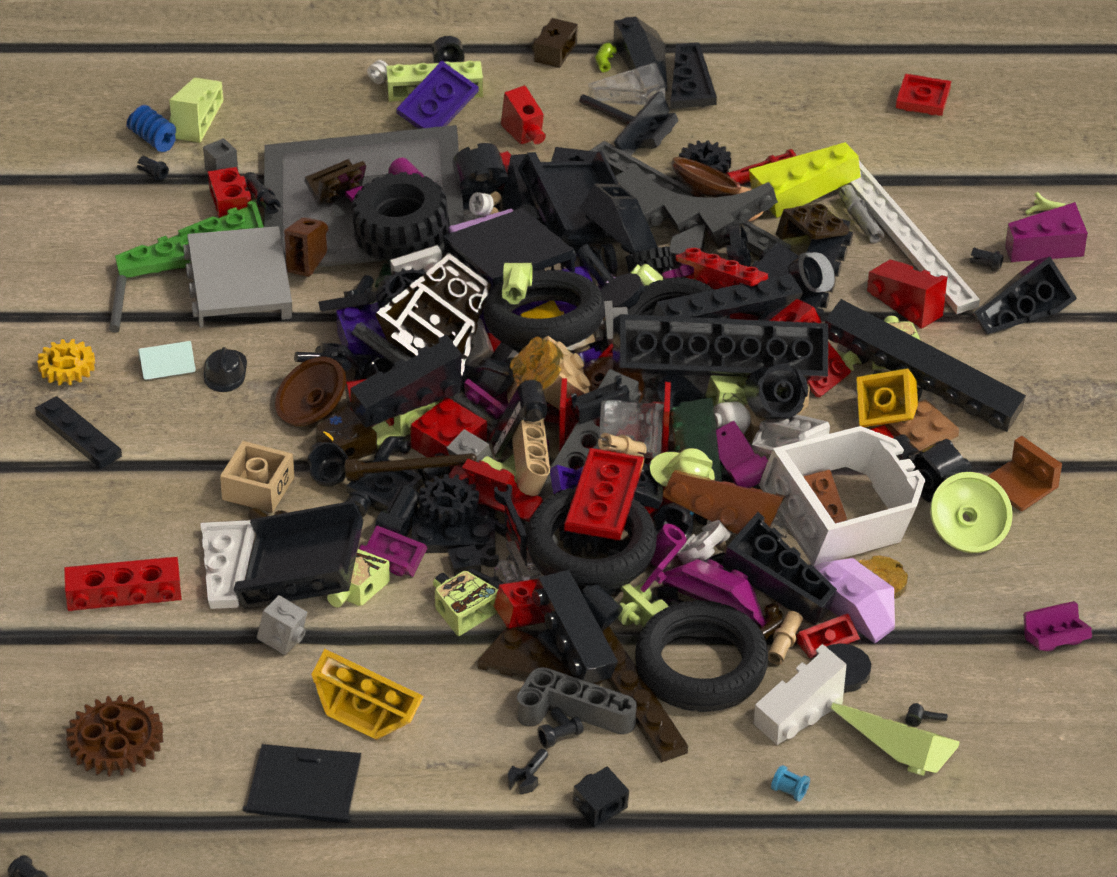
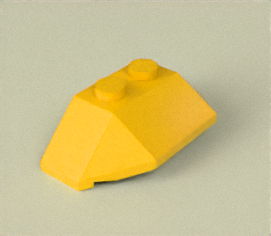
[311,648,424,740]

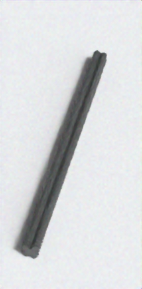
[351,322,554,468]

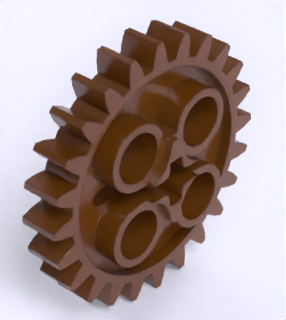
[66,695,164,777]

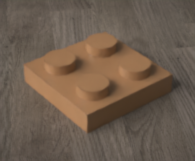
[883,399,959,451]

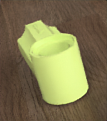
[502,263,533,304]

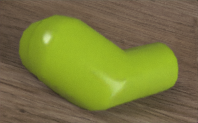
[595,43,617,72]

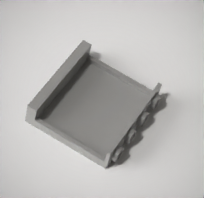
[183,226,292,327]

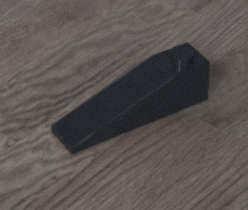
[973,256,1077,335]

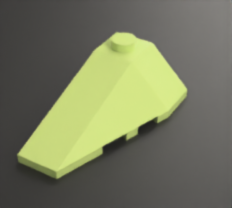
[831,703,960,776]

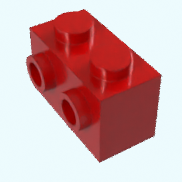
[494,579,545,628]

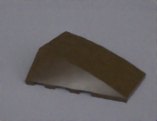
[375,254,491,377]

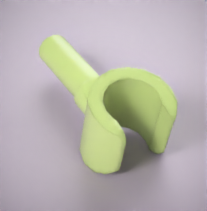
[835,349,861,371]

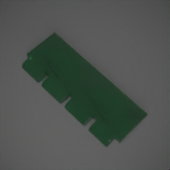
[671,398,722,482]

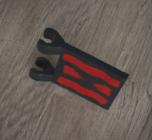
[494,484,527,575]

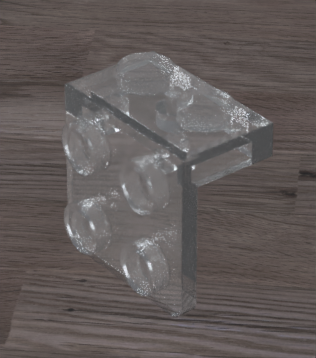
[598,400,664,458]

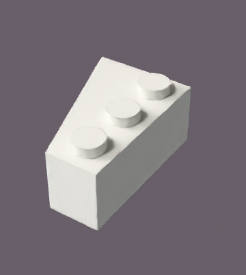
[754,644,846,745]

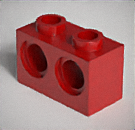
[208,167,251,218]

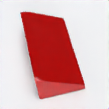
[796,613,860,659]

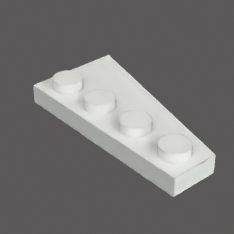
[201,520,255,609]

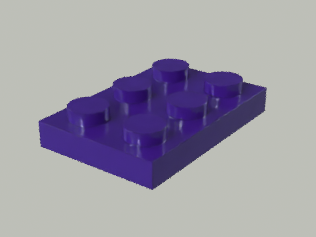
[396,60,479,129]

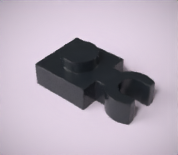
[448,544,499,577]

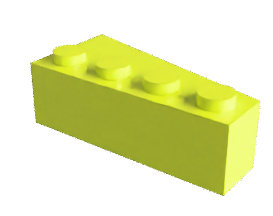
[749,142,861,218]

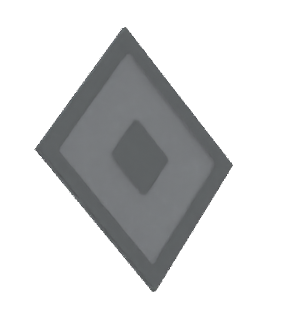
[264,125,464,270]

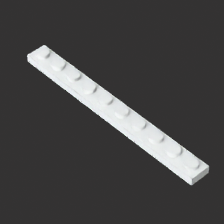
[846,161,980,314]

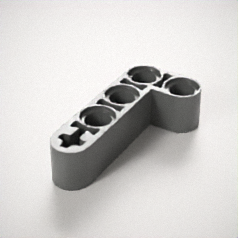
[517,668,636,734]

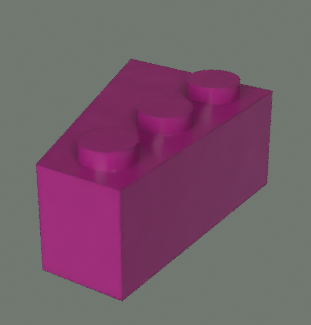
[1005,202,1088,262]

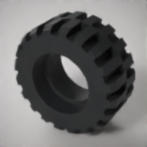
[351,172,450,262]

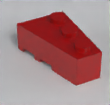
[867,259,948,329]

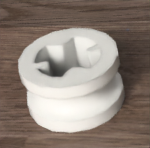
[367,60,388,84]
[469,192,493,216]

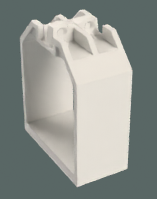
[759,426,925,566]

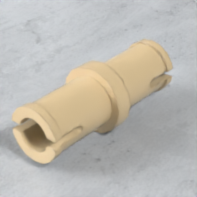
[598,433,647,457]
[768,611,803,665]

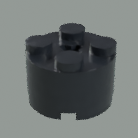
[452,143,509,196]
[744,364,808,419]
[909,439,972,502]

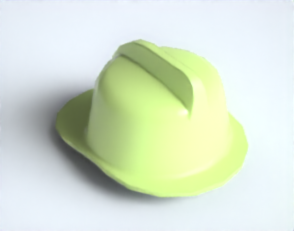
[650,448,715,487]

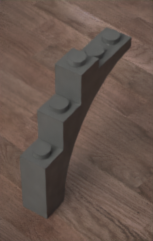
[615,164,778,246]

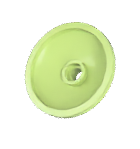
[930,472,1013,553]

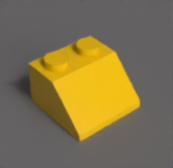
[857,369,918,427]

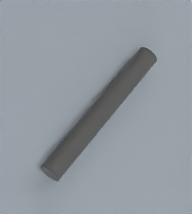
[109,275,127,333]

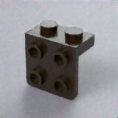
[304,159,366,205]
[775,203,850,240]

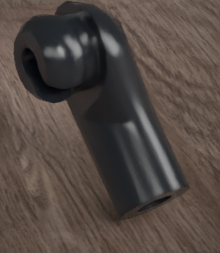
[374,436,412,459]

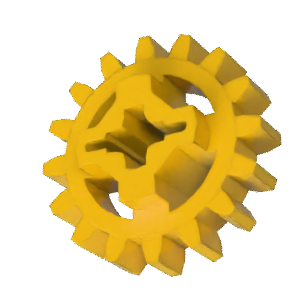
[37,339,95,386]

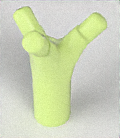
[1025,192,1065,215]

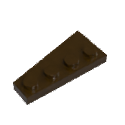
[477,627,604,686]

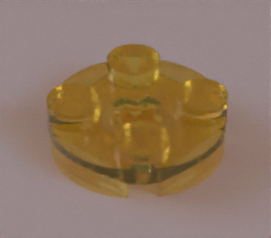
[510,337,563,389]

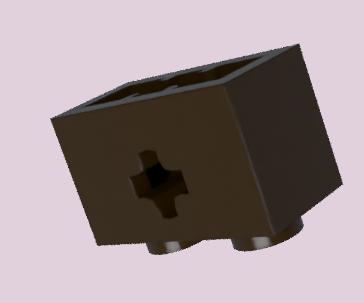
[532,18,578,68]

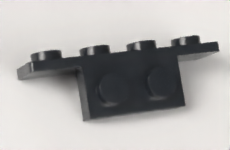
[614,91,679,156]

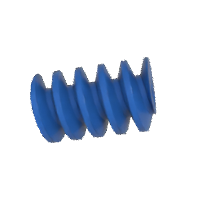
[126,105,176,152]

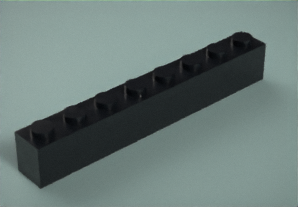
[825,299,1026,432]

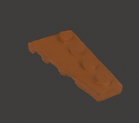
[663,470,786,535]

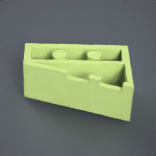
[169,78,223,143]

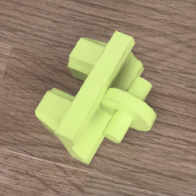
[618,583,668,627]

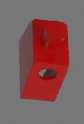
[501,85,546,145]

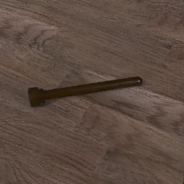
[345,453,477,481]

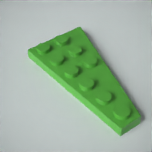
[115,200,263,278]

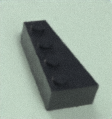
[350,334,462,428]
[722,512,837,626]

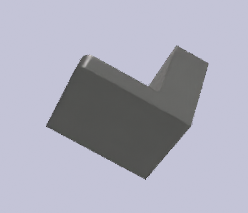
[203,138,238,172]

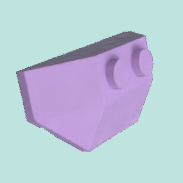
[814,558,895,643]

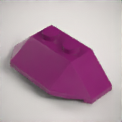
[662,559,766,627]

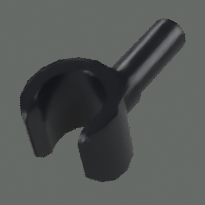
[905,703,948,726]

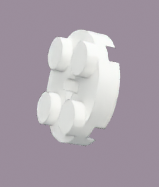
[677,520,730,564]

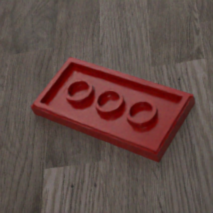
[565,448,644,540]

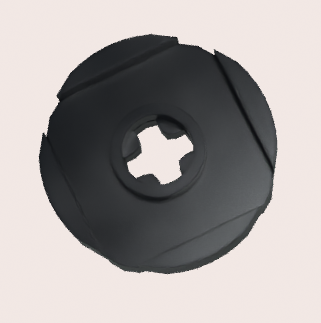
[726,224,752,267]

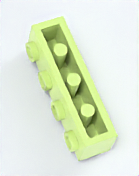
[386,61,483,102]

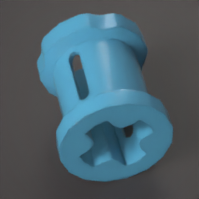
[771,765,810,802]

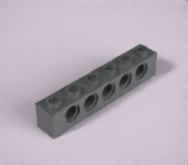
[537,369,641,502]

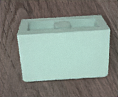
[138,341,196,380]

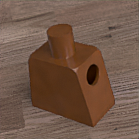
[284,217,329,277]

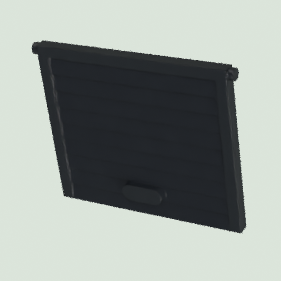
[243,744,362,823]

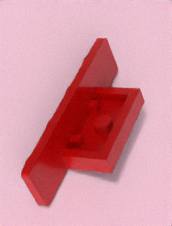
[676,248,768,290]
[449,459,543,522]

